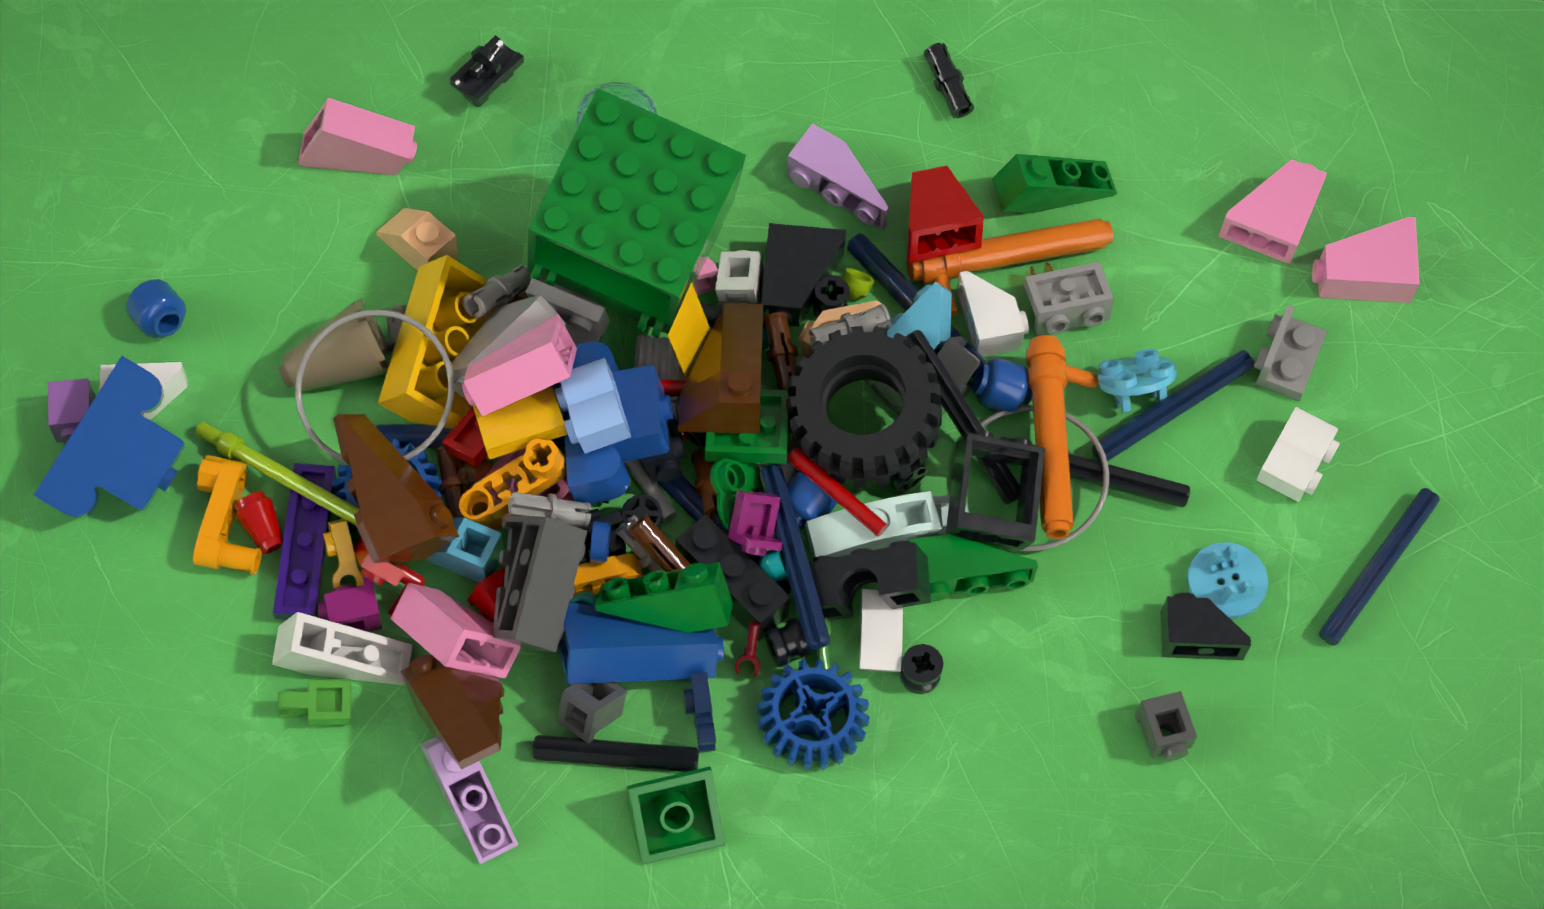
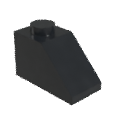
[1160,593,1251,660]

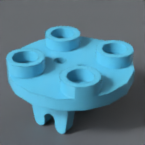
[1097,349,1177,413]
[1187,542,1269,619]

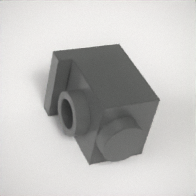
[557,682,627,744]
[1135,691,1197,762]

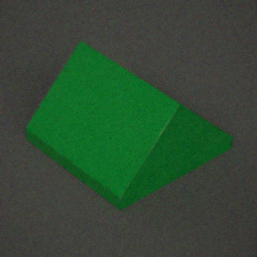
[627,767,725,865]

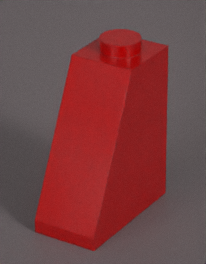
[907,165,984,263]

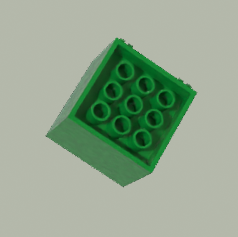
[527,88,746,338]

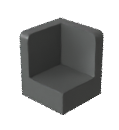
[937,336,980,398]

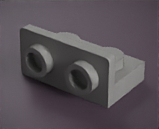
[1024,262,1114,336]
[526,278,610,345]
[1254,304,1327,401]

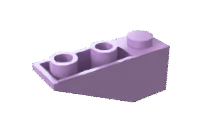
[786,123,889,231]
[420,737,518,864]

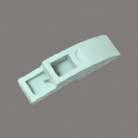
[805,491,969,558]

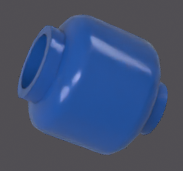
[126,279,186,338]
[972,358,1032,412]
[787,471,837,530]

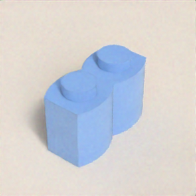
[555,358,631,454]

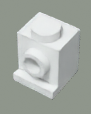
[715,250,764,304]

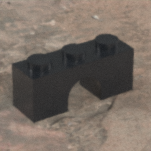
[675,514,791,641]
[809,541,931,621]

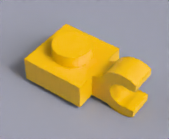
[323,518,364,589]

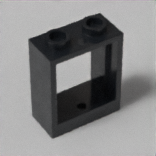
[946,430,1045,550]

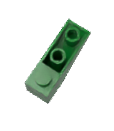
[992,154,1117,213]
[908,534,1038,601]
[595,562,733,633]

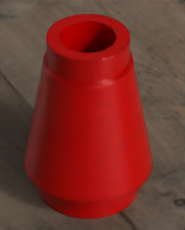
[234,491,283,555]

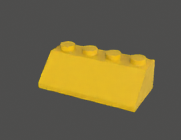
[378,255,498,429]

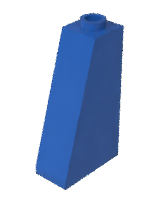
[558,602,724,684]

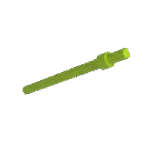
[195,422,360,526]

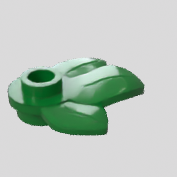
[710,458,762,531]

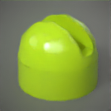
[841,268,874,300]

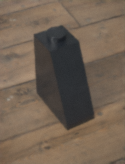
[762,223,846,327]

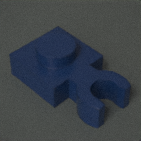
[683,672,716,753]

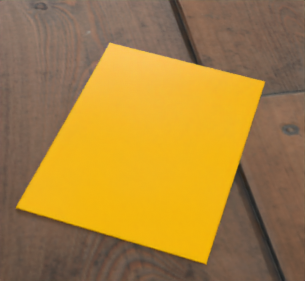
[668,282,711,380]

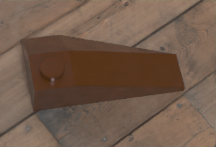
[678,303,763,434]
[333,414,459,563]
[400,655,504,769]

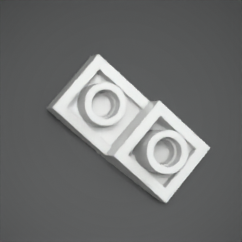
[859,589,903,672]

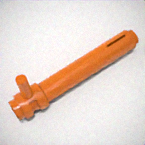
[906,218,1113,317]
[1026,335,1098,539]

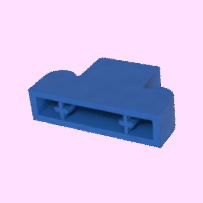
[560,342,673,504]
[34,356,185,517]

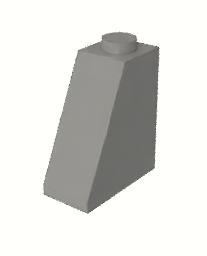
[444,295,566,398]

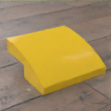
[473,386,568,460]

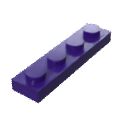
[273,463,336,620]

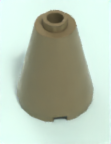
[279,299,390,392]

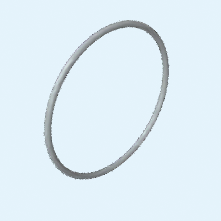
[295,310,454,464]
[951,405,1109,551]

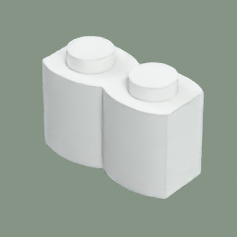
[1257,407,1340,502]

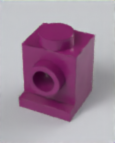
[317,577,383,632]

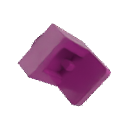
[728,490,783,556]

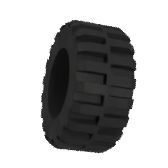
[786,326,942,488]

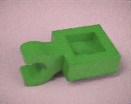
[278,679,351,725]

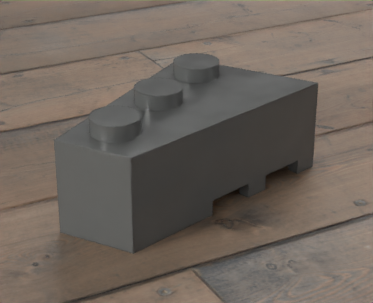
[493,516,587,652]

